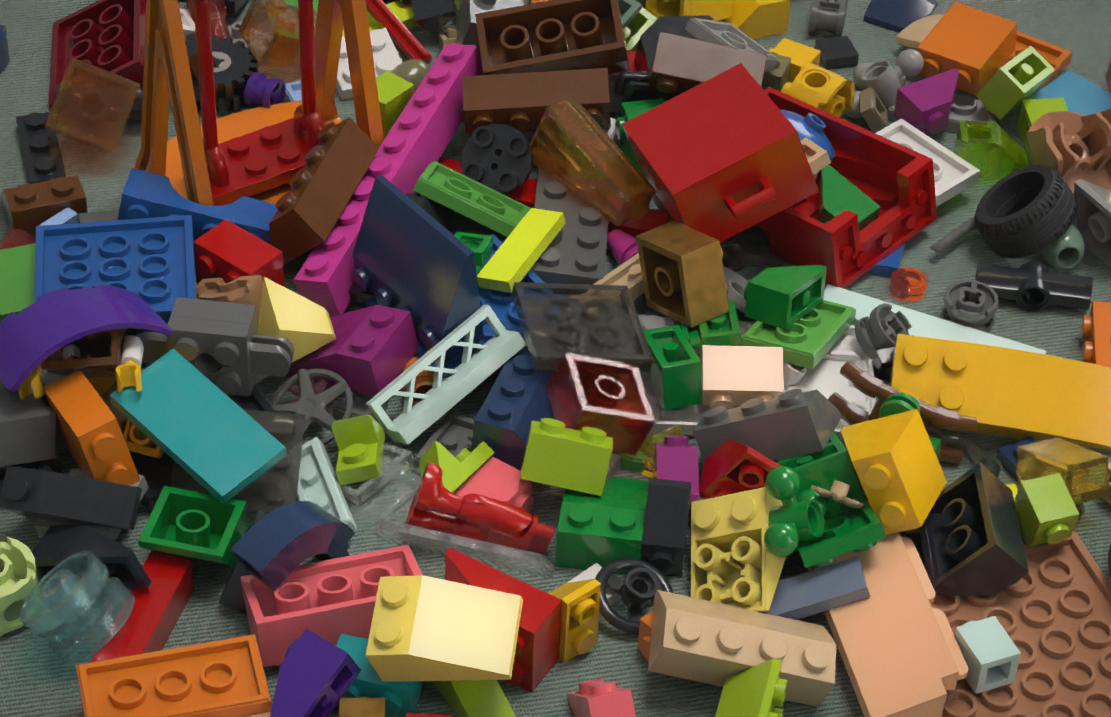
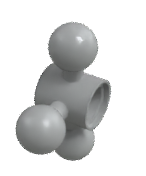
[844,49,924,119]

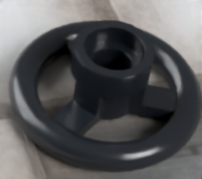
[595,558,674,635]

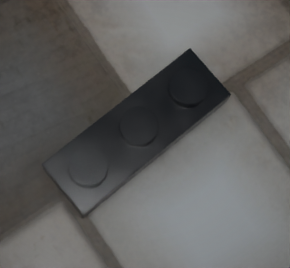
[16,112,66,184]

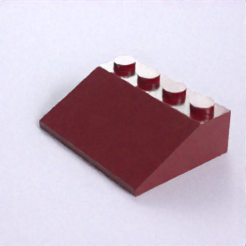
[49,0,147,110]

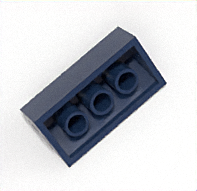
[471,331,595,471]

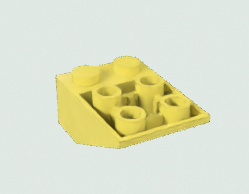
[691,487,786,612]

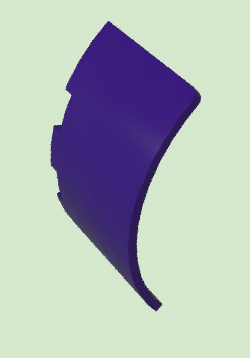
[0,284,173,392]

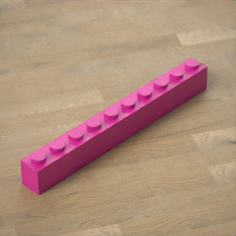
[294,43,484,316]

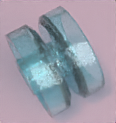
[20,550,135,664]

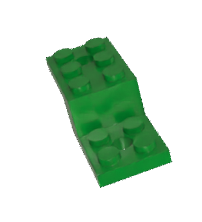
[774,432,886,568]

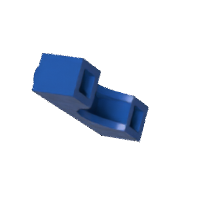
[117,168,277,244]

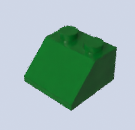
[138,486,246,566]

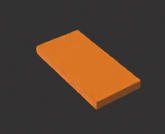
[76,634,272,717]

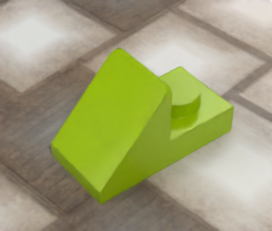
[331,415,386,486]
[419,441,495,493]

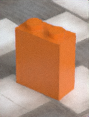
[917,1,1018,96]
[43,370,141,486]

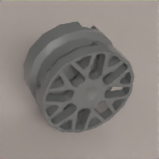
[941,280,998,333]
[855,303,914,359]

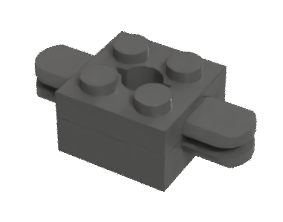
[135,297,294,397]

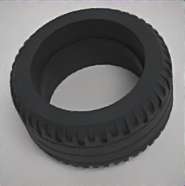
[974,165,1077,259]

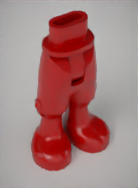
[405,461,555,555]

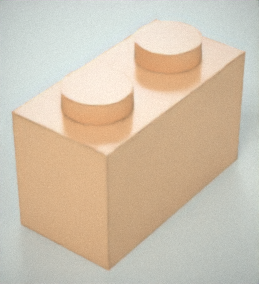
[700,345,784,410]

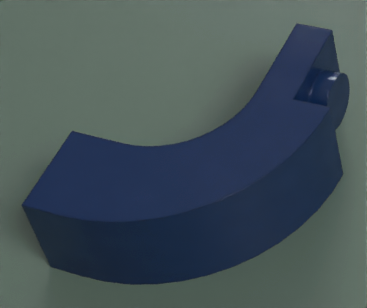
[231,501,355,591]

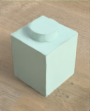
[954,616,1021,694]

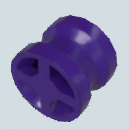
[244,72,286,109]

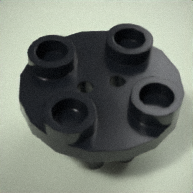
[461,124,534,195]

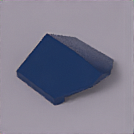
[863,0,938,33]

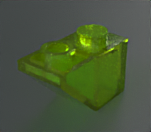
[954,120,1028,178]

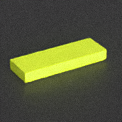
[477,208,566,293]

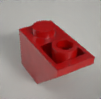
[699,438,781,499]

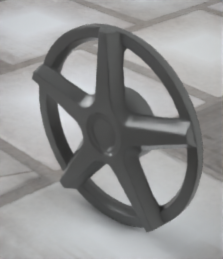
[269,369,353,447]

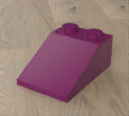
[285,305,419,396]

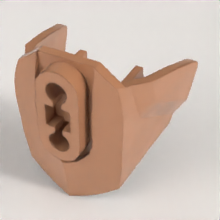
[1026,108,1111,194]

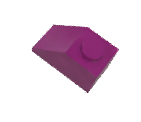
[894,69,959,136]
[653,435,699,503]

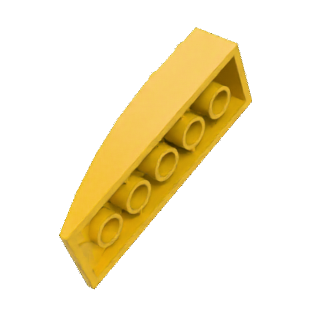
[890,334,1111,450]

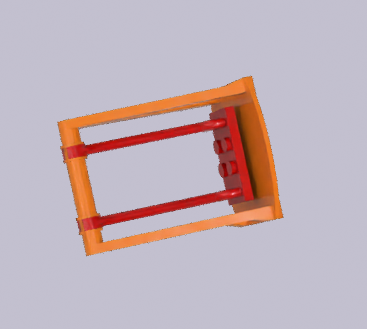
[131,0,384,206]

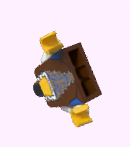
[18,329,144,400]

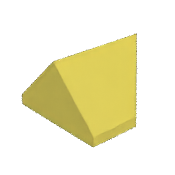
[258,277,336,376]

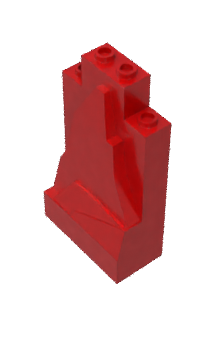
[755,87,937,289]

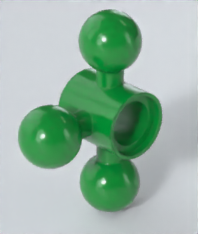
[764,466,829,557]

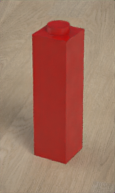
[90,550,194,663]

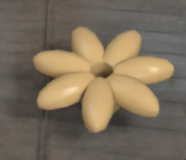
[811,480,864,509]

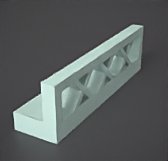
[366,305,527,445]

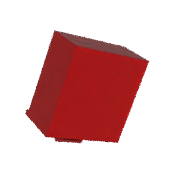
[622,63,819,243]

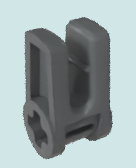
[808,0,848,37]

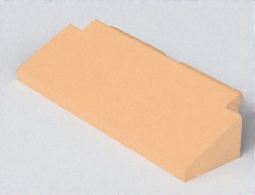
[807,532,968,717]

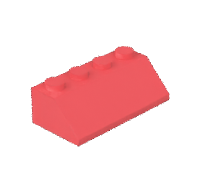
[240,545,423,667]

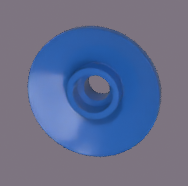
[780,110,835,161]

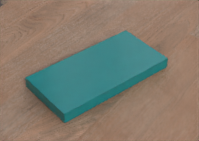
[110,349,286,504]

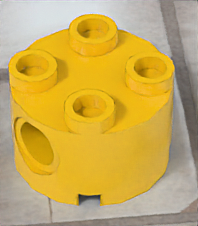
[781,61,855,121]

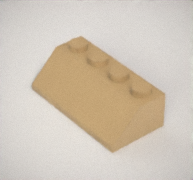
[648,590,837,707]

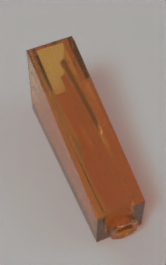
[530,96,656,226]

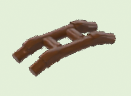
[828,361,977,465]

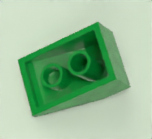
[555,476,649,575]

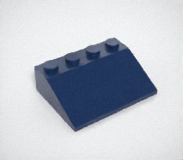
[352,175,484,362]

